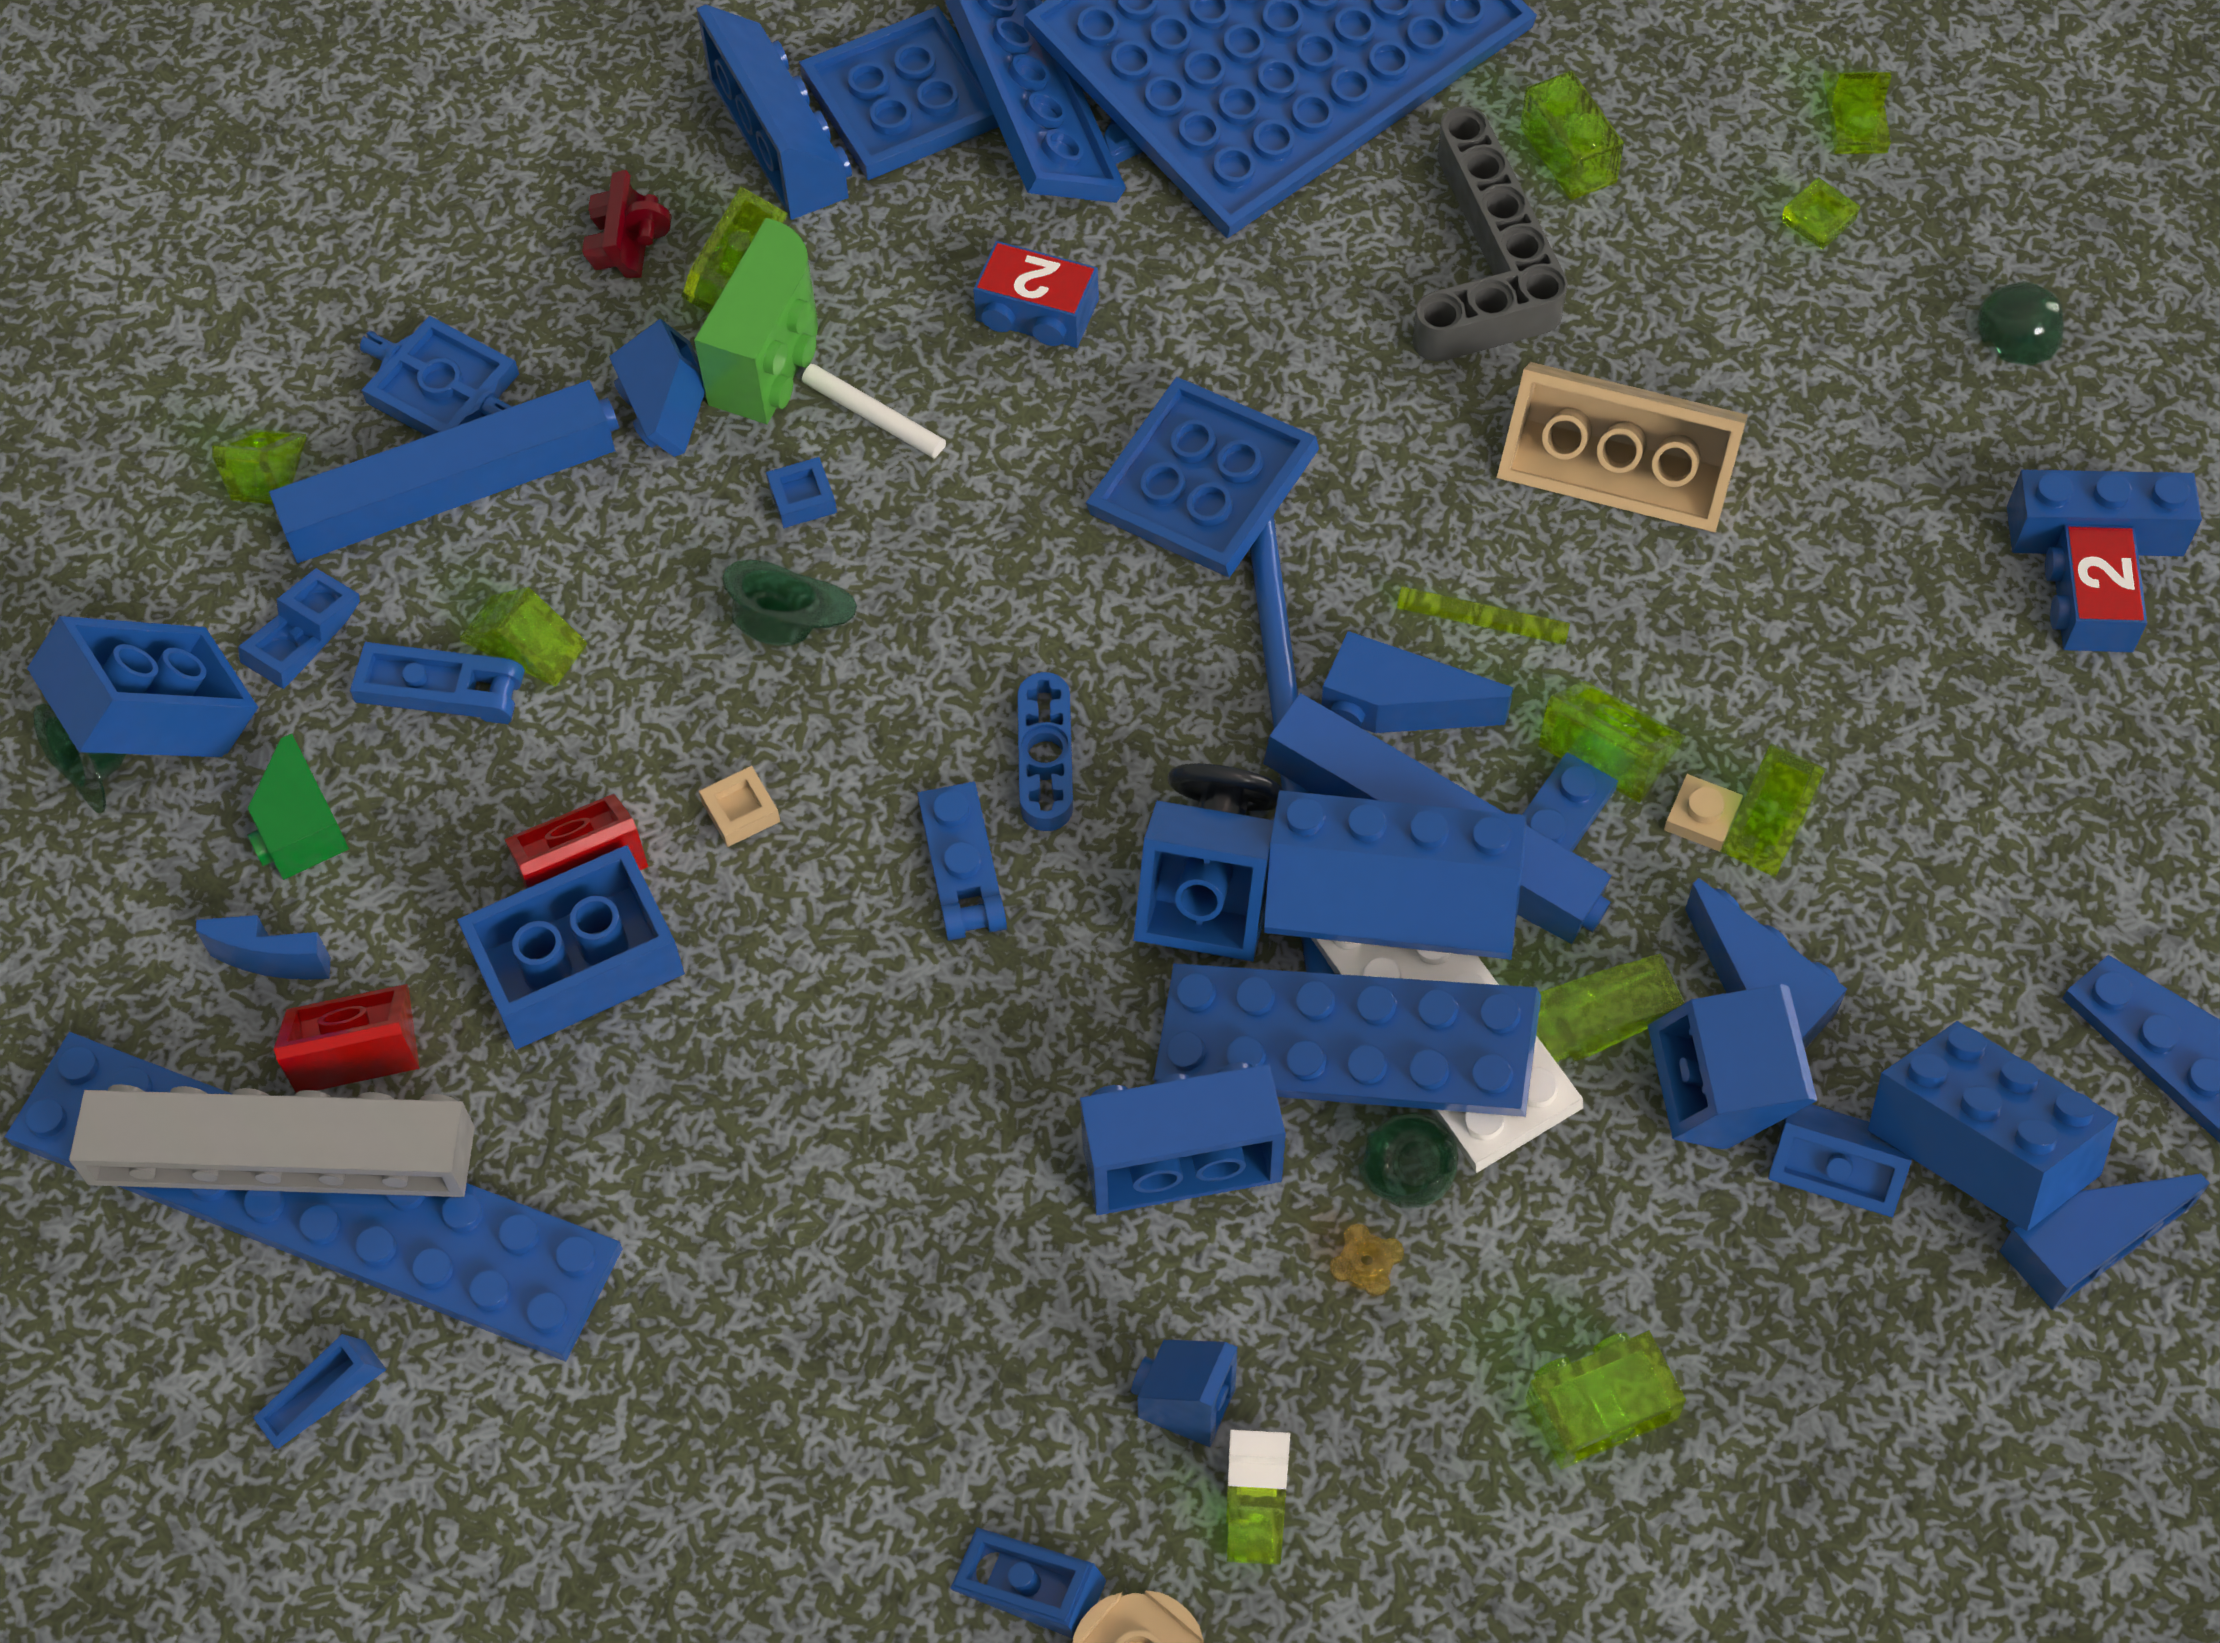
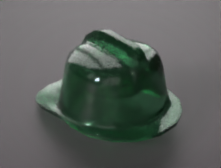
[722,559,857,646]
[33,702,126,813]

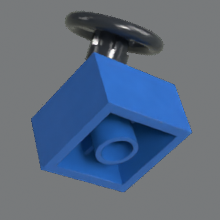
[1133,763,1284,962]

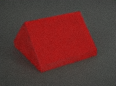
[504,794,648,889]
[274,984,420,1093]

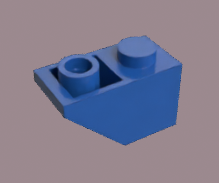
[609,319,705,457]

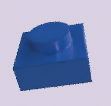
[766,457,837,528]

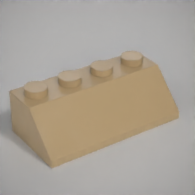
[1497,362,1748,533]

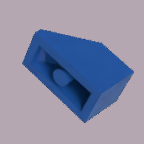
[1131,1340,1238,1447]

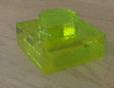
[1781,177,1860,250]

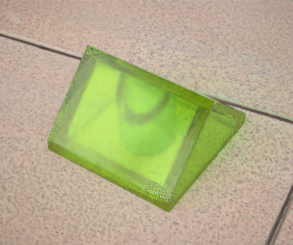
[1538,681,1686,803]

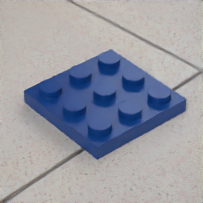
[799,6,999,180]
[1086,377,1319,578]

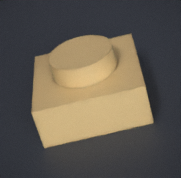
[699,766,780,847]
[1664,774,1743,852]

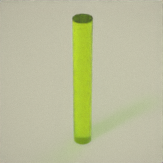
[1397,586,1570,645]

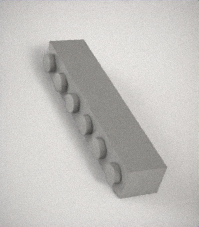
[69,1084,475,1197]

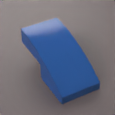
[238,568,360,689]
[196,915,331,980]

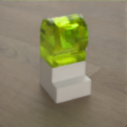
[1226,1430,1290,1565]

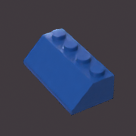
[696,5,852,220]
[1264,790,1526,960]

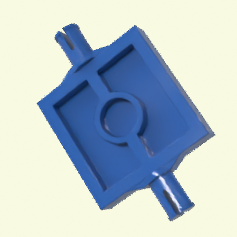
[360,315,519,436]

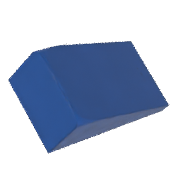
[950,1527,1106,1639]

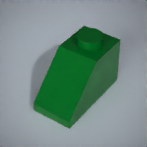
[247,733,349,880]

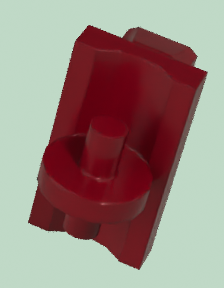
[582,170,672,278]

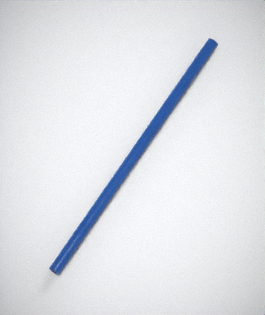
[1250,515,1335,974]

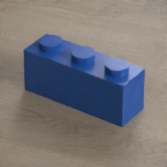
[2007,470,2202,556]

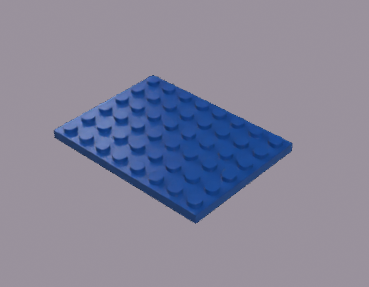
[1024,0,1537,239]

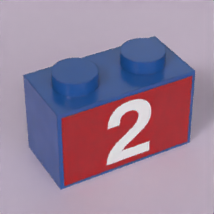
[973,241,1099,348]
[2045,524,2147,652]

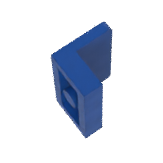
[1768,1104,1912,1218]

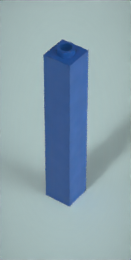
[269,380,619,563]
[1263,693,1612,944]

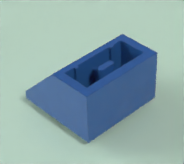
[1647,984,1817,1149]

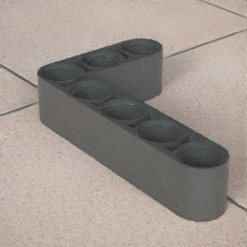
[1412,106,1568,362]

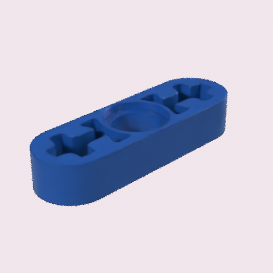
[1018,672,1073,831]

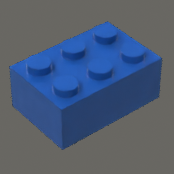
[27,616,259,757]
[457,845,685,1050]
[1868,1021,2119,1231]
[1080,1062,1286,1215]

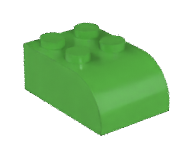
[694,218,818,424]

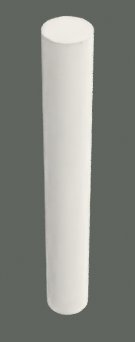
[802,364,946,459]

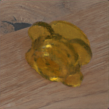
[1330,1224,1404,1296]

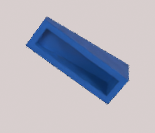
[253,1334,387,1449]

